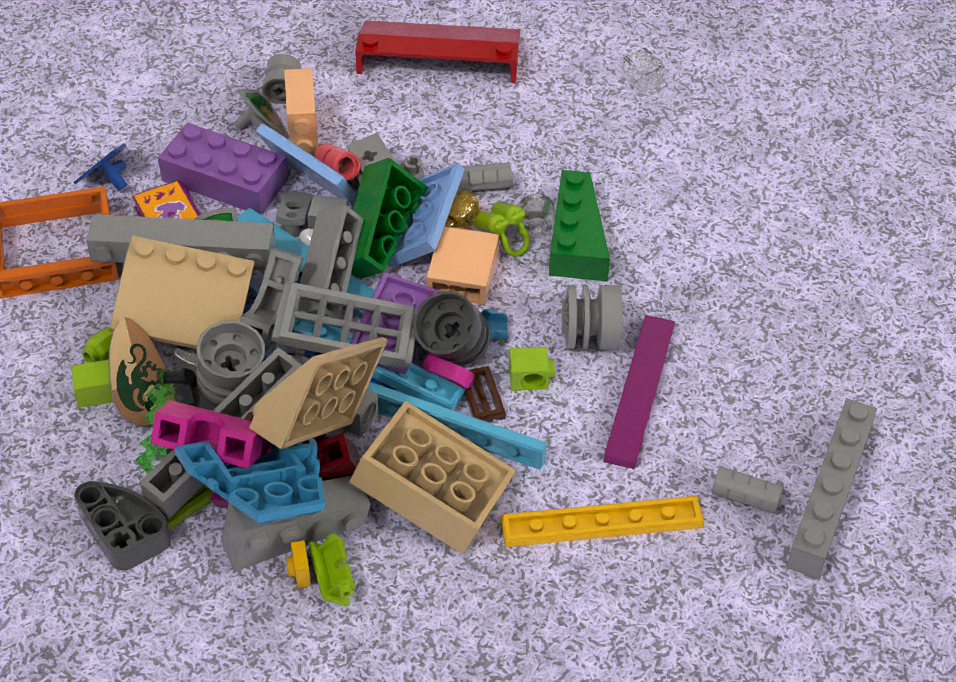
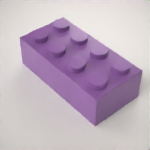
[158,122,289,215]

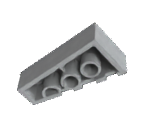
[221,475,371,572]

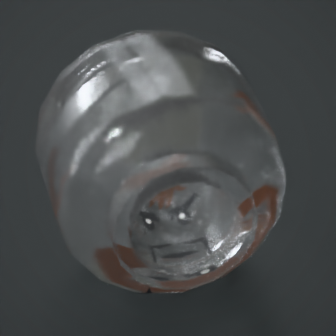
[518,193,555,237]

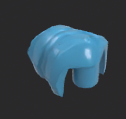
[481,309,509,341]

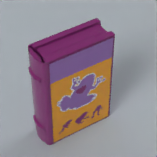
[132,180,201,219]

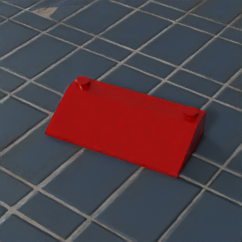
[355,20,521,83]

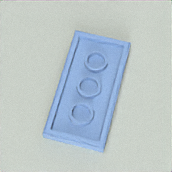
[256,123,357,208]
[388,163,465,267]

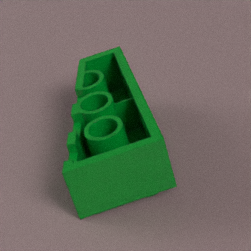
[351,158,429,279]
[549,170,610,282]

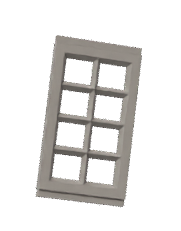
[272,282,418,369]

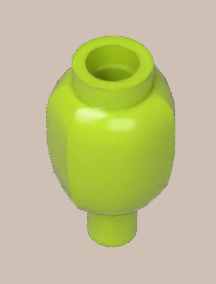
[81,327,113,363]

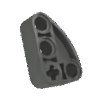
[74,481,171,570]

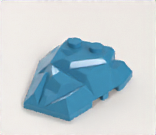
[175,438,325,526]

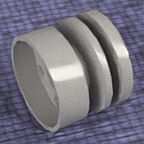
[562,285,623,350]
[196,321,265,404]

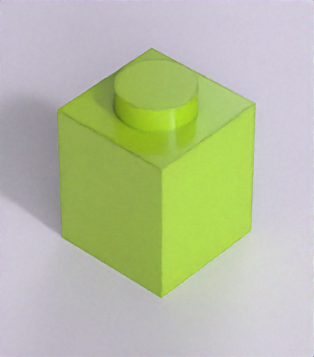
[72,360,113,408]

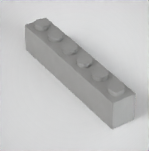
[86,214,276,270]
[139,347,302,519]
[786,398,878,579]

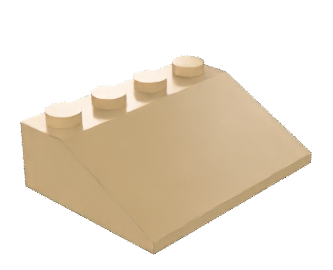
[110,235,255,349]
[249,337,388,449]
[349,401,517,554]

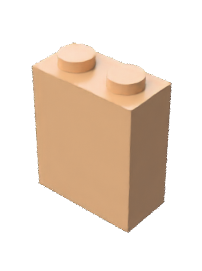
[284,68,318,154]
[426,226,499,305]

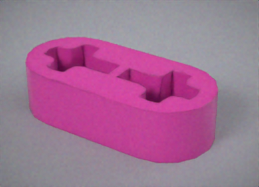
[421,354,475,390]

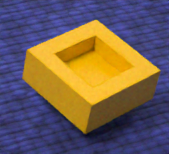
[286,540,311,588]

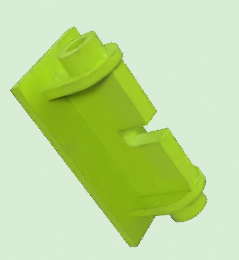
[308,533,356,606]

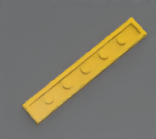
[500,496,704,547]

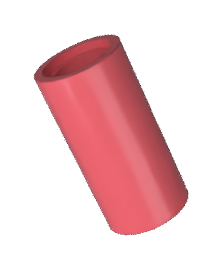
[314,143,360,181]

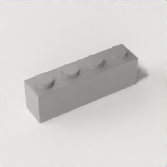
[297,204,364,319]

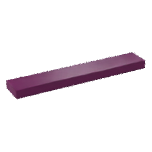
[603,315,675,469]

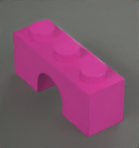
[151,400,264,469]

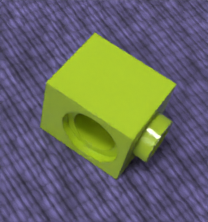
[509,347,555,391]

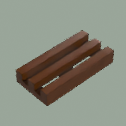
[464,366,506,422]

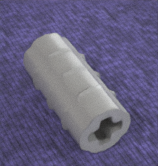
[457,162,513,193]
[711,466,784,514]

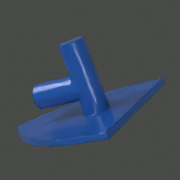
[74,143,128,191]

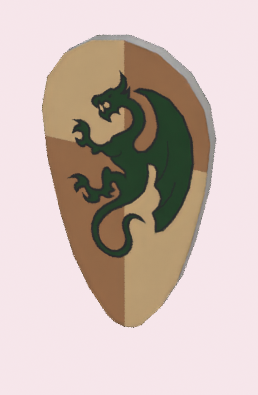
[109,317,175,427]

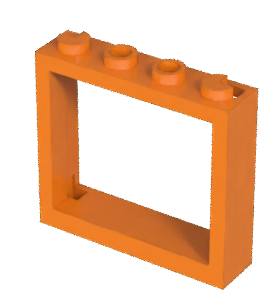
[0,187,119,299]

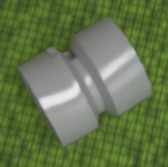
[262,54,302,104]

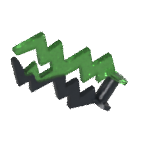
[135,368,197,474]

